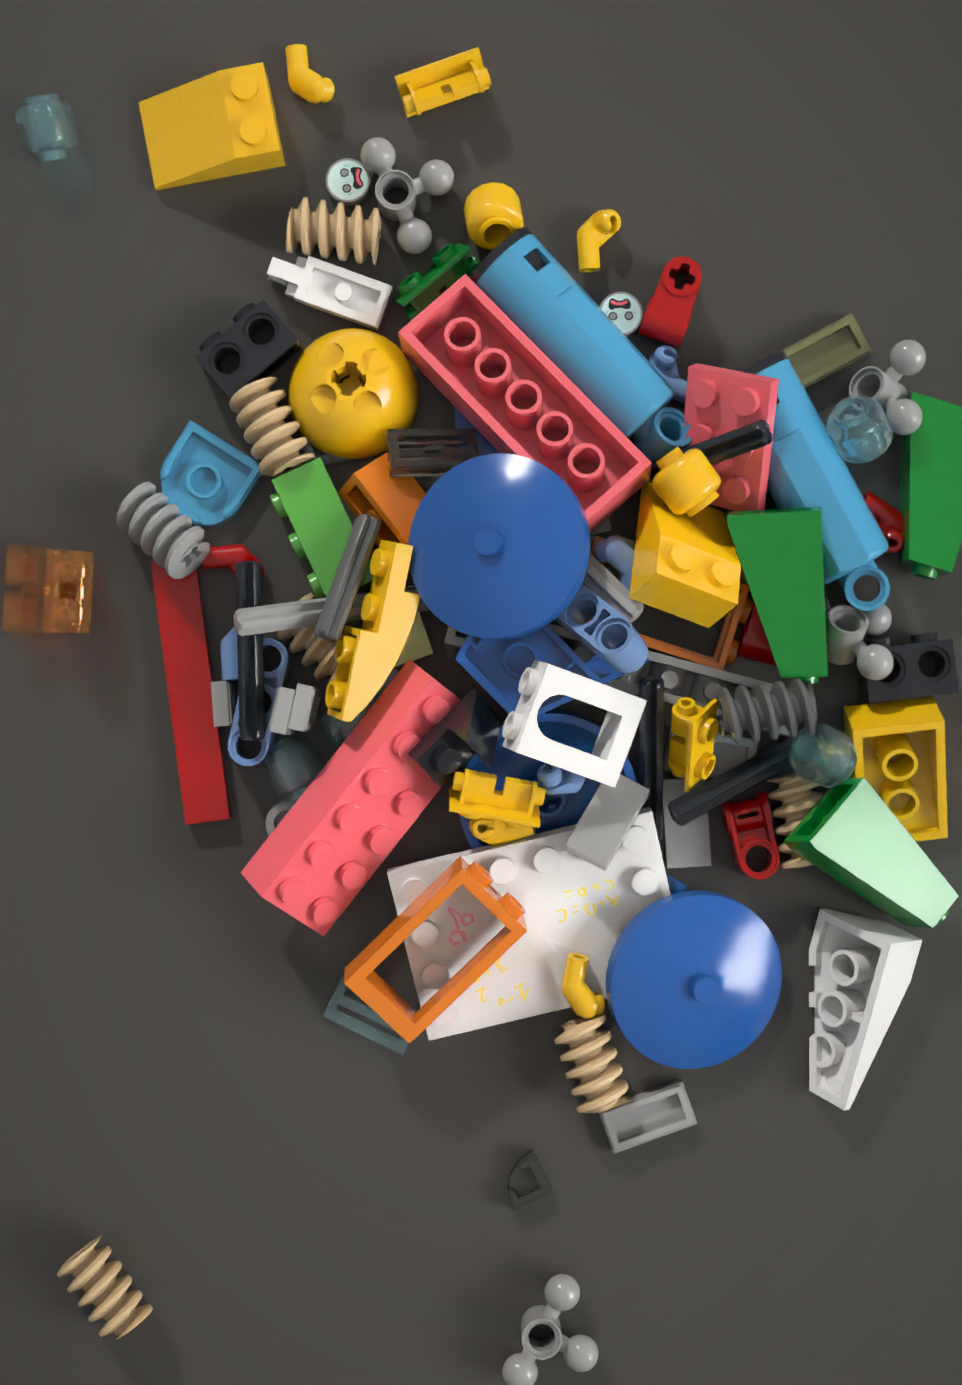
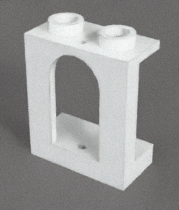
[502,660,647,788]

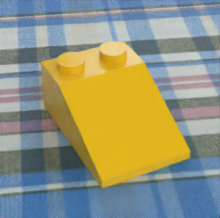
[138,62,285,191]
[629,482,741,628]
[843,696,948,842]

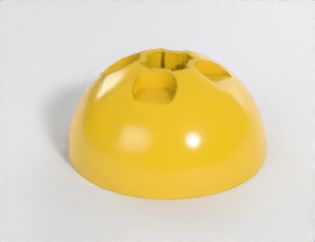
[288,328,419,459]

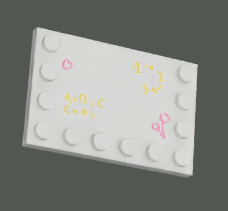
[387,807,671,1041]

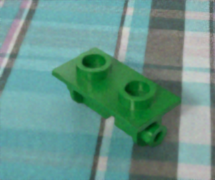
[392,243,480,321]

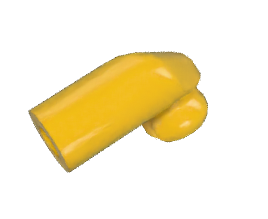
[285,44,335,104]
[577,209,621,273]
[469,817,536,846]
[561,953,605,1019]

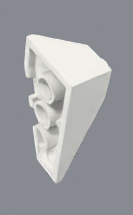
[809,908,922,1111]

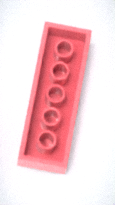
[398,274,652,533]
[240,659,461,936]

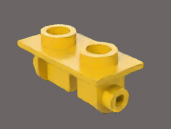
[394,47,492,118]
[668,697,719,793]
[449,769,546,828]

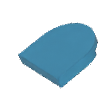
[160,420,262,526]

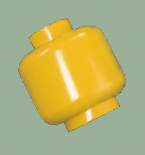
[464,182,524,250]
[652,446,721,517]

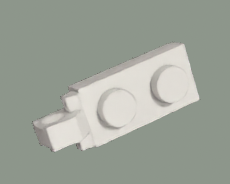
[267,256,393,331]

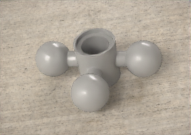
[360,137,454,254]
[831,339,926,446]
[825,597,894,680]
[502,1274,599,1385]

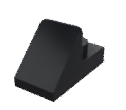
[408,689,501,788]

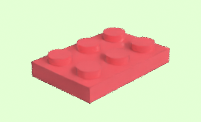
[683,363,779,511]

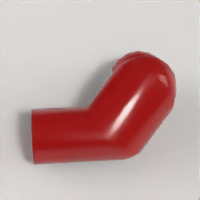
[863,490,905,554]
[202,544,264,578]

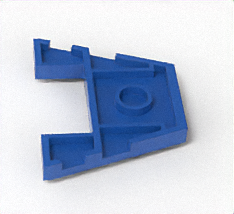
[456,625,649,717]

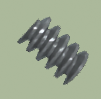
[717,678,817,744]

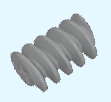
[115,481,210,579]

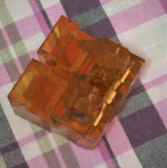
[2,544,94,635]

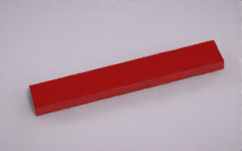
[151,560,232,825]

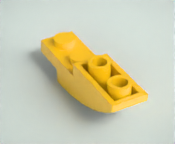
[325,540,420,722]

